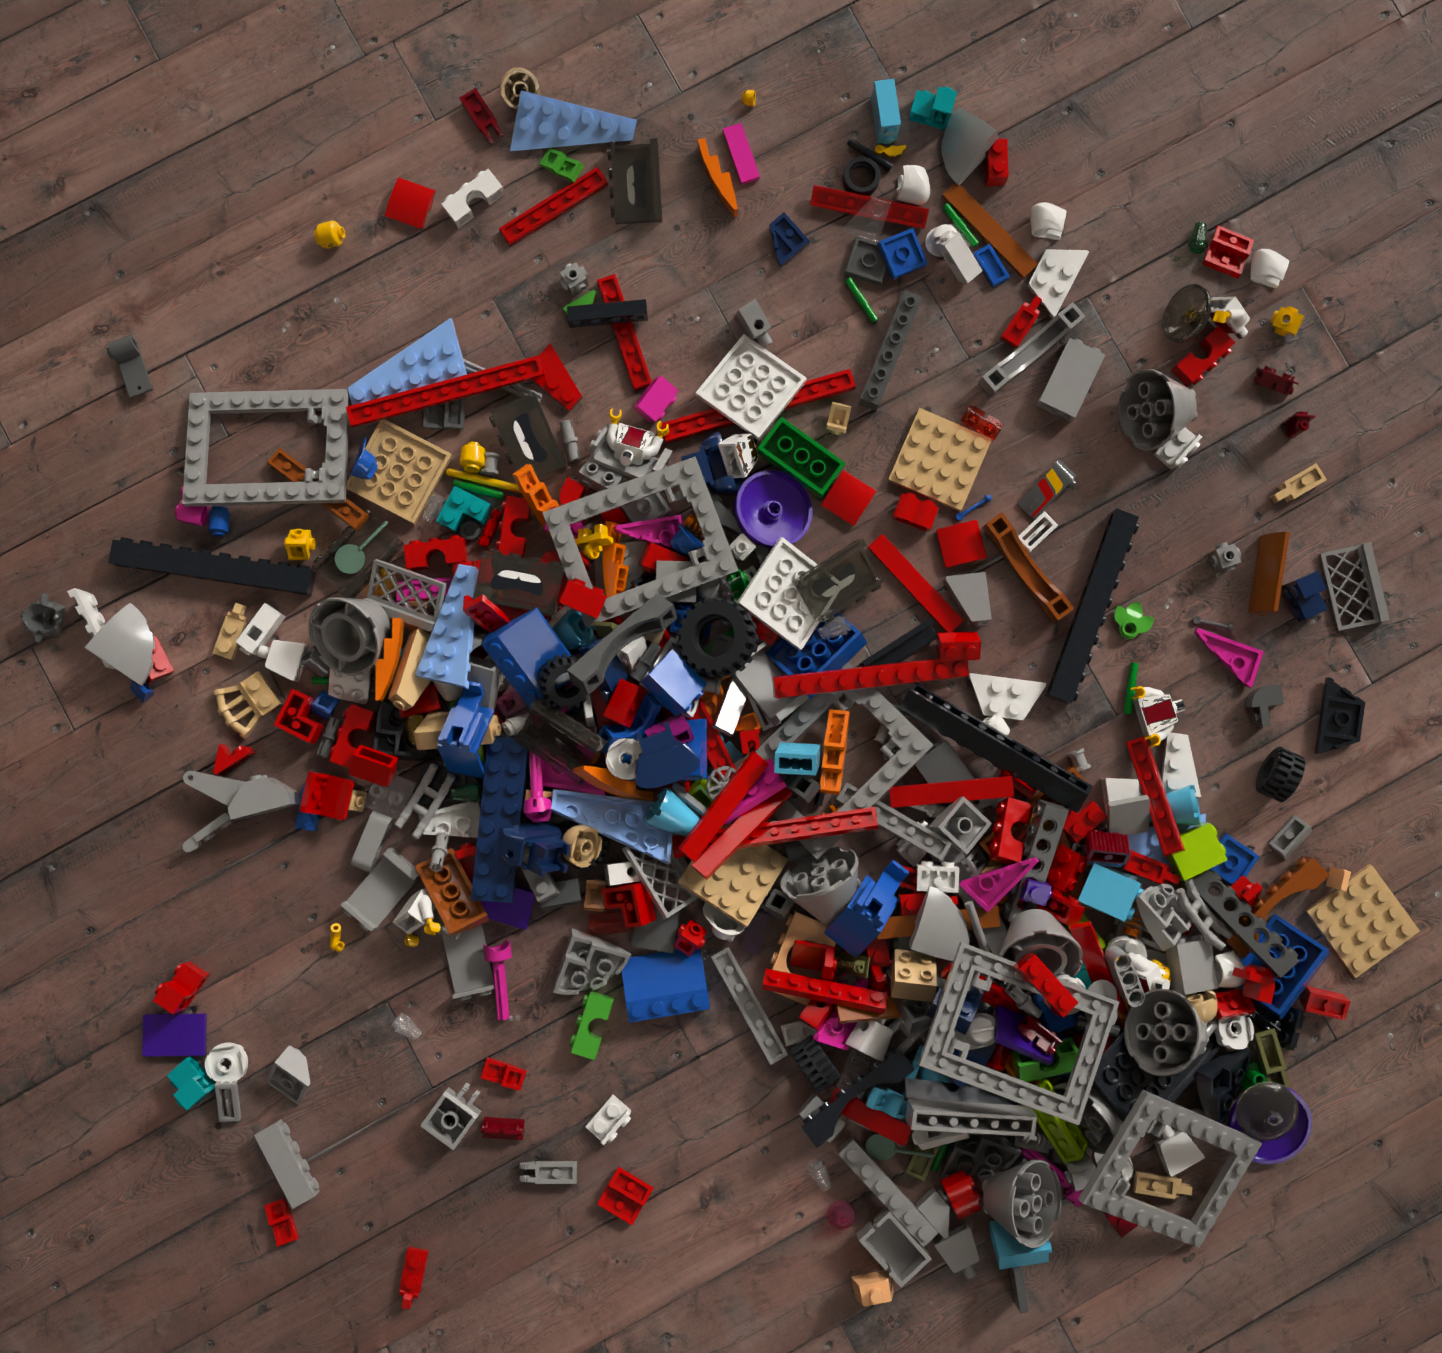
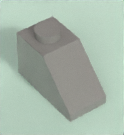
[1064,1144,1096,1191]
[915,1186,950,1240]

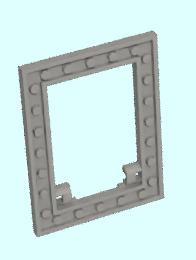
[182,389,350,507]
[542,456,738,628]
[737,662,933,860]
[918,942,1119,1125]
[1078,1090,1262,1248]

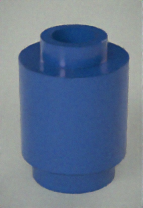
[208,506,230,537]

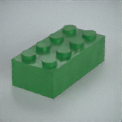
[757,417,846,500]

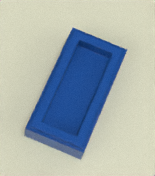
[973,244,1010,288]

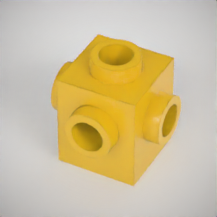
[1270,306,1304,337]
[284,529,315,560]

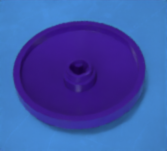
[734,470,813,549]
[1227,1084,1312,1164]

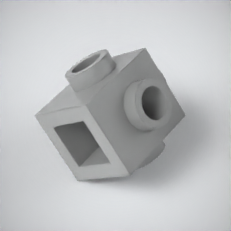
[559,262,589,296]
[1209,542,1241,572]

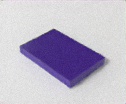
[481,885,536,930]
[994,1005,1053,1065]
[142,1013,207,1056]

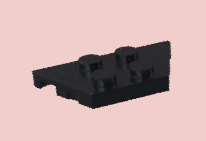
[1315,677,1365,754]
[413,762,483,806]

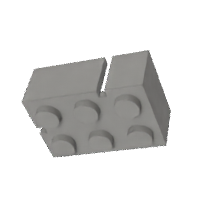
[857,1206,932,1288]

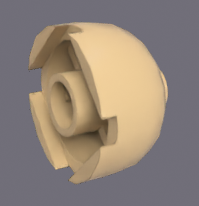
[500,68,540,110]
[562,825,602,868]
[1183,990,1218,1025]

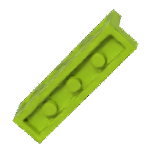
[1032,1078,1088,1163]

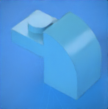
[866,1084,908,1119]

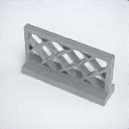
[1319,542,1390,631]
[365,559,446,632]
[622,841,699,920]

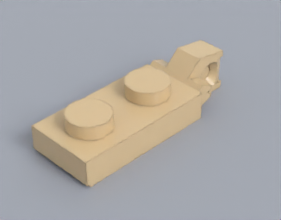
[1270,463,1327,503]
[213,603,247,660]
[1132,1170,1193,1199]

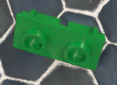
[726,569,749,606]

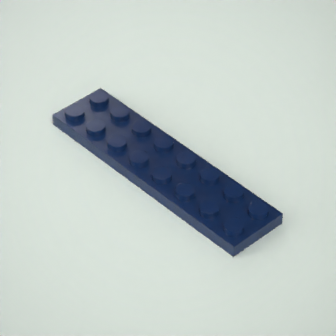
[471,737,530,903]

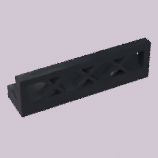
[567,299,648,328]
[860,618,937,667]

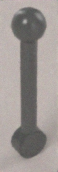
[1192,616,1234,632]

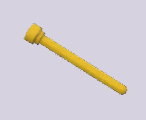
[446,468,521,493]

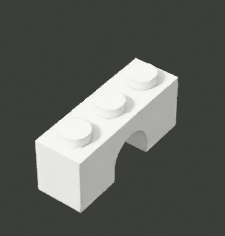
[441,169,505,229]

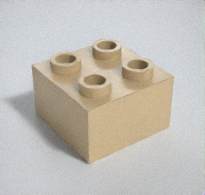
[891,949,937,1002]

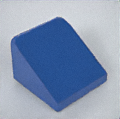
[130,680,154,703]
[311,690,340,721]

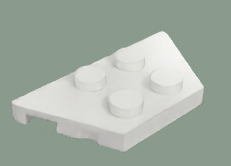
[1027,249,1089,319]
[968,673,1046,721]

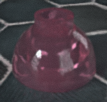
[827,1200,856,1230]

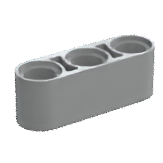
[351,811,393,873]
[1105,946,1145,1007]

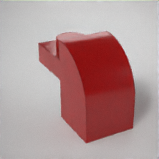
[560,477,595,520]
[1232,964,1275,1004]

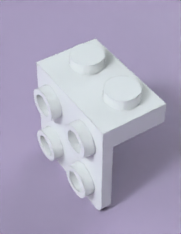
[328,663,376,704]

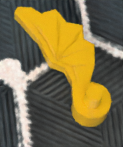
[874,145,906,157]

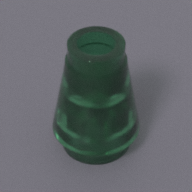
[1188,222,1208,254]
[451,783,483,803]

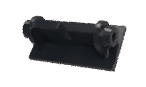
[1245,999,1281,1033]
[1277,1008,1305,1051]

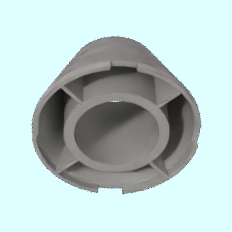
[308,597,390,676]
[999,909,1083,990]

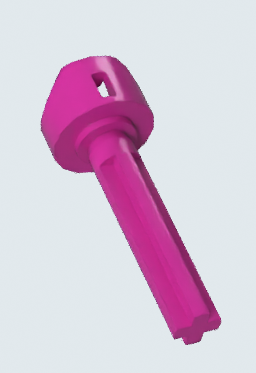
[524,744,552,823]
[483,940,512,1020]
[1020,1147,1084,1207]

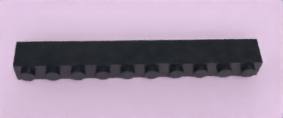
[1045,508,1139,705]
[108,537,316,596]
[899,682,1093,813]

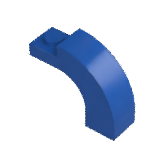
[595,693,662,754]

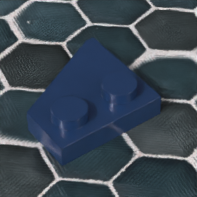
[769,212,810,267]

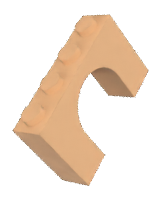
[762,910,836,1006]

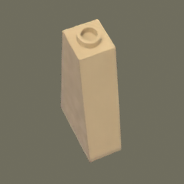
[388,627,431,711]
[413,711,501,750]

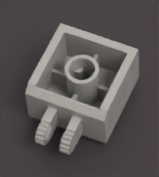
[420,1082,482,1151]

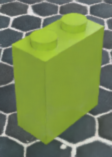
[1167,822,1227,881]

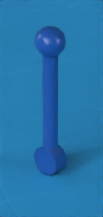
[955,495,992,521]

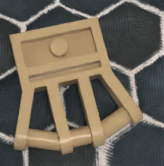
[213,671,282,739]

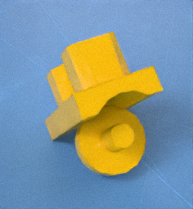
[575,524,613,559]

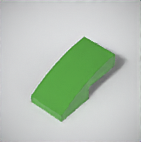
[539,148,584,183]

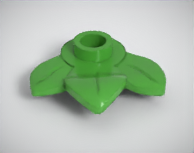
[1114,601,1154,639]

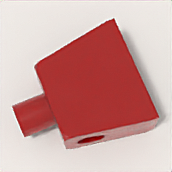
[799,999,836,1031]

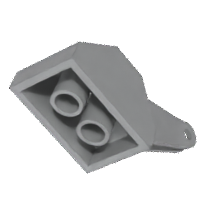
[183,771,300,820]

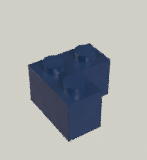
[1282,571,1328,622]
[927,985,985,1035]

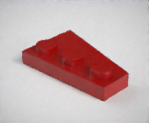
[532,343,583,412]

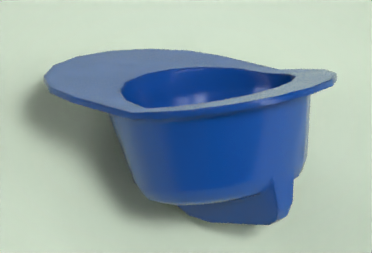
[348,437,378,480]
[670,523,704,556]

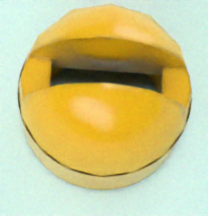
[741,90,756,107]

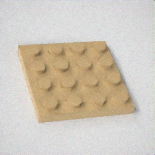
[888,408,992,512]
[346,419,453,525]
[677,823,788,928]
[1305,864,1420,978]

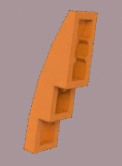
[698,138,738,217]
[512,464,559,540]
[602,521,629,598]
[375,618,404,701]
[819,709,850,795]
[573,765,654,801]

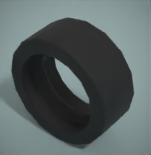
[842,157,881,196]

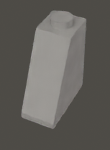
[943,572,992,627]
[467,655,501,709]

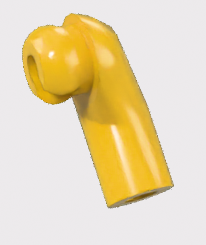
[330,923,345,952]

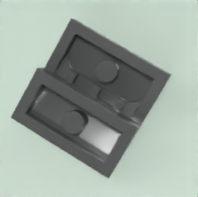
[422,398,465,430]
[631,908,681,953]

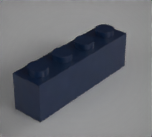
[579,636,631,705]

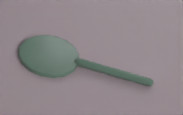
[335,521,388,574]
[865,1133,935,1160]

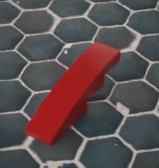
[829,1087,912,1146]

